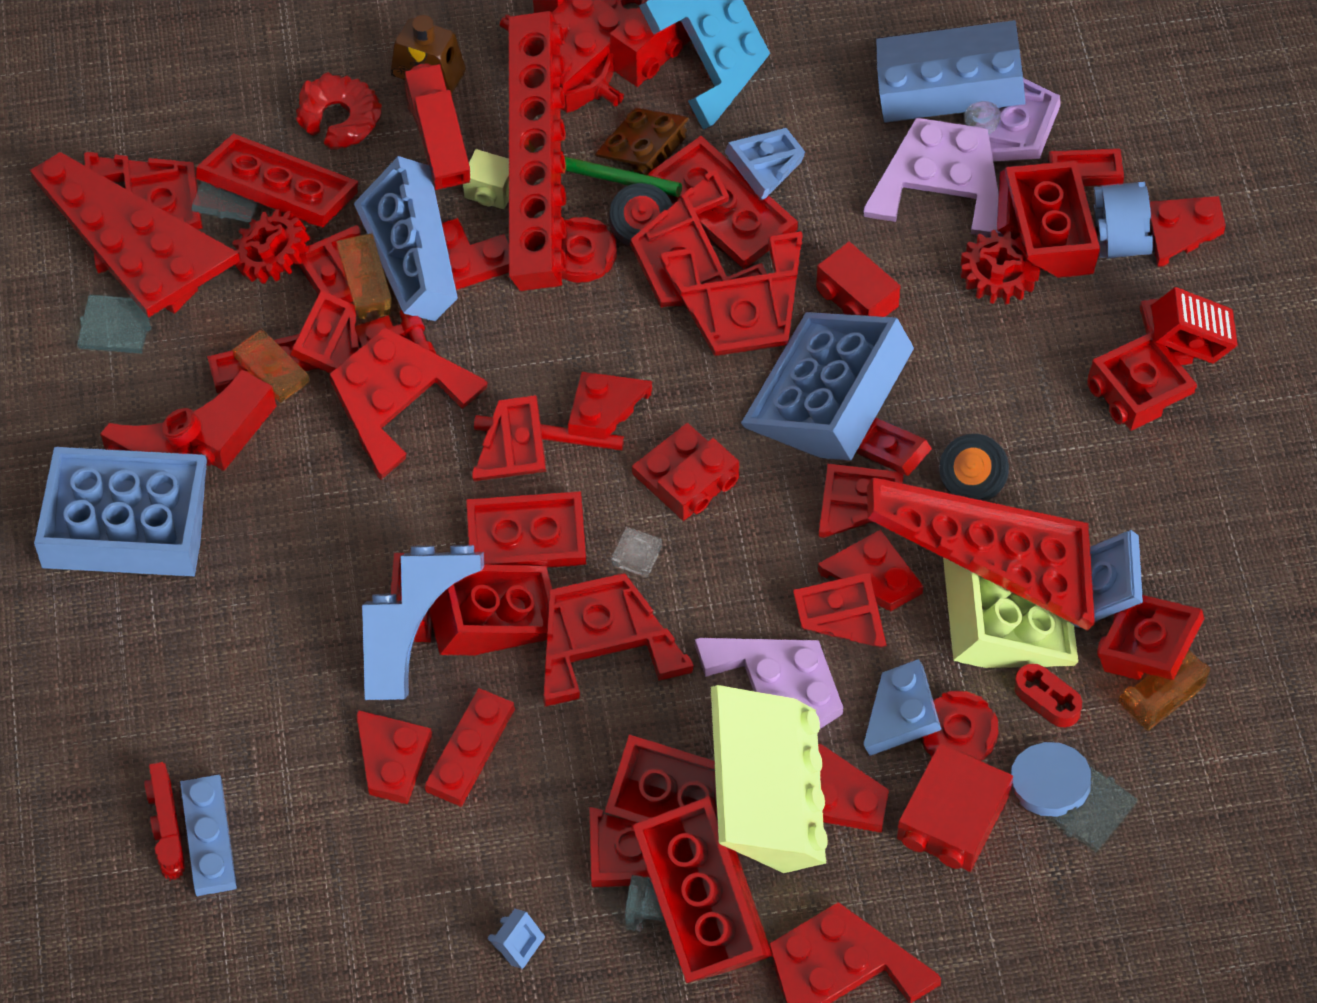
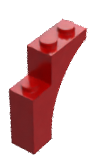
[405,64,470,190]
[100,370,277,471]

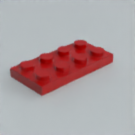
[196,133,358,228]
[647,136,798,269]

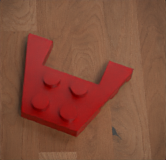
[84,152,203,273]
[630,168,767,307]
[660,231,803,356]
[329,328,488,480]
[543,573,694,707]
[770,902,941,1003]

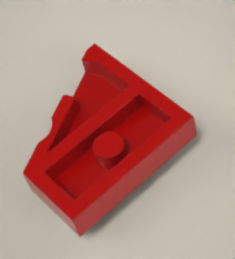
[290,290,358,373]
[568,372,653,439]
[819,464,903,538]
[818,744,889,833]

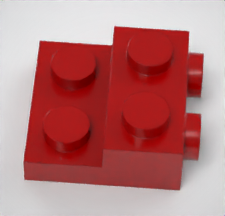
[1087,331,1197,431]
[632,422,739,521]
[1097,595,1204,680]

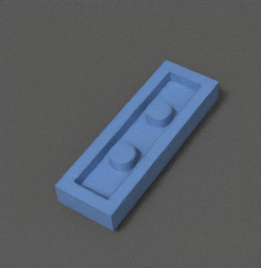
[180,774,237,896]

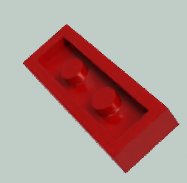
[425,688,515,807]

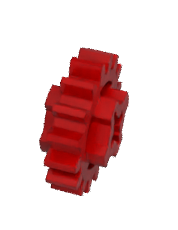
[232,209,310,284]
[960,230,1040,304]

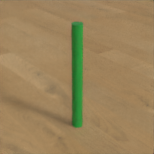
[564,156,682,197]

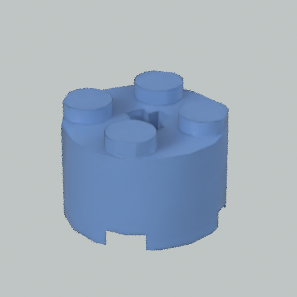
[1094,181,1152,258]

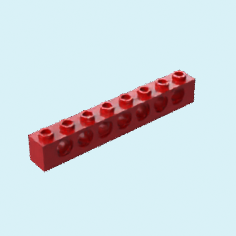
[509,11,567,291]

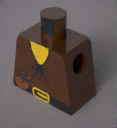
[391,15,466,95]

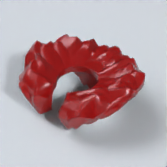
[296,72,382,150]

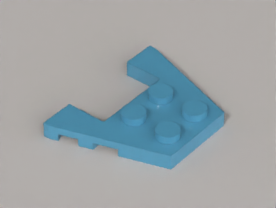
[639,0,770,129]

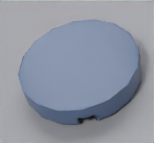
[1011,742,1091,817]

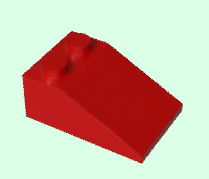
[429,564,552,655]

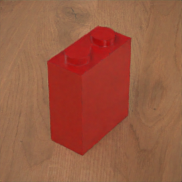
[897,743,1013,872]

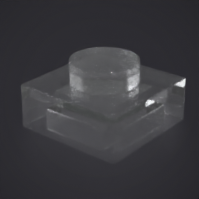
[612,527,662,578]

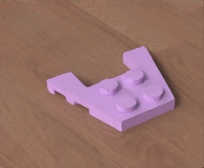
[976,78,1061,162]
[864,118,1004,237]
[695,638,843,729]

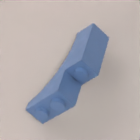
[362,545,484,700]

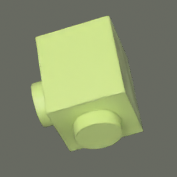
[463,149,509,209]

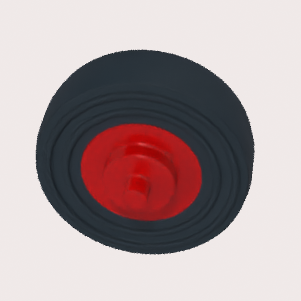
[609,183,672,248]

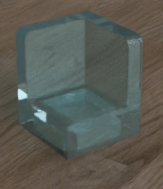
[625,875,665,932]

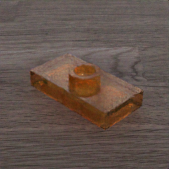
[232,329,310,403]

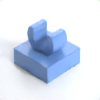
[488,909,545,969]

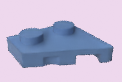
[725,128,805,200]
[864,659,942,756]

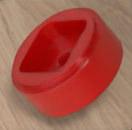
[161,408,201,447]

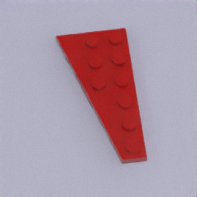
[30,152,240,318]
[867,478,1095,631]

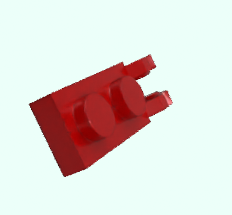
[144,762,185,881]

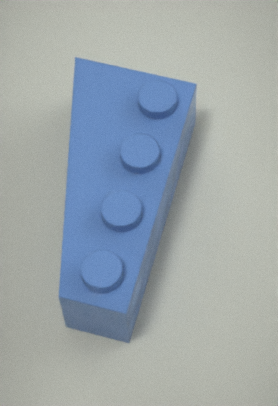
[354,156,458,321]

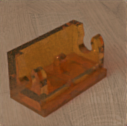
[337,233,392,319]
[1118,650,1210,731]

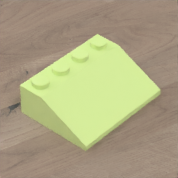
[943,557,1078,668]
[711,685,828,873]

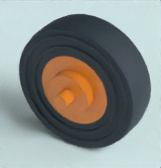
[940,434,1009,501]

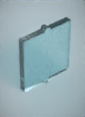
[191,181,258,223]
[77,295,151,354]
[1045,766,1138,852]

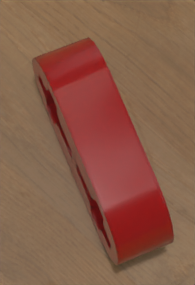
[1014,663,1083,728]

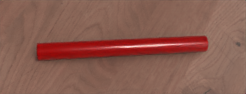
[474,415,625,451]

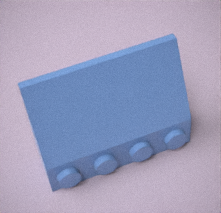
[876,20,1026,123]
[741,312,914,461]
[34,447,207,577]

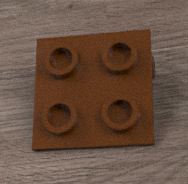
[595,108,689,175]

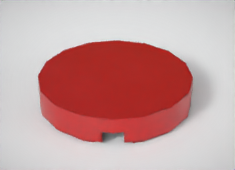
[562,217,617,283]
[920,691,998,761]

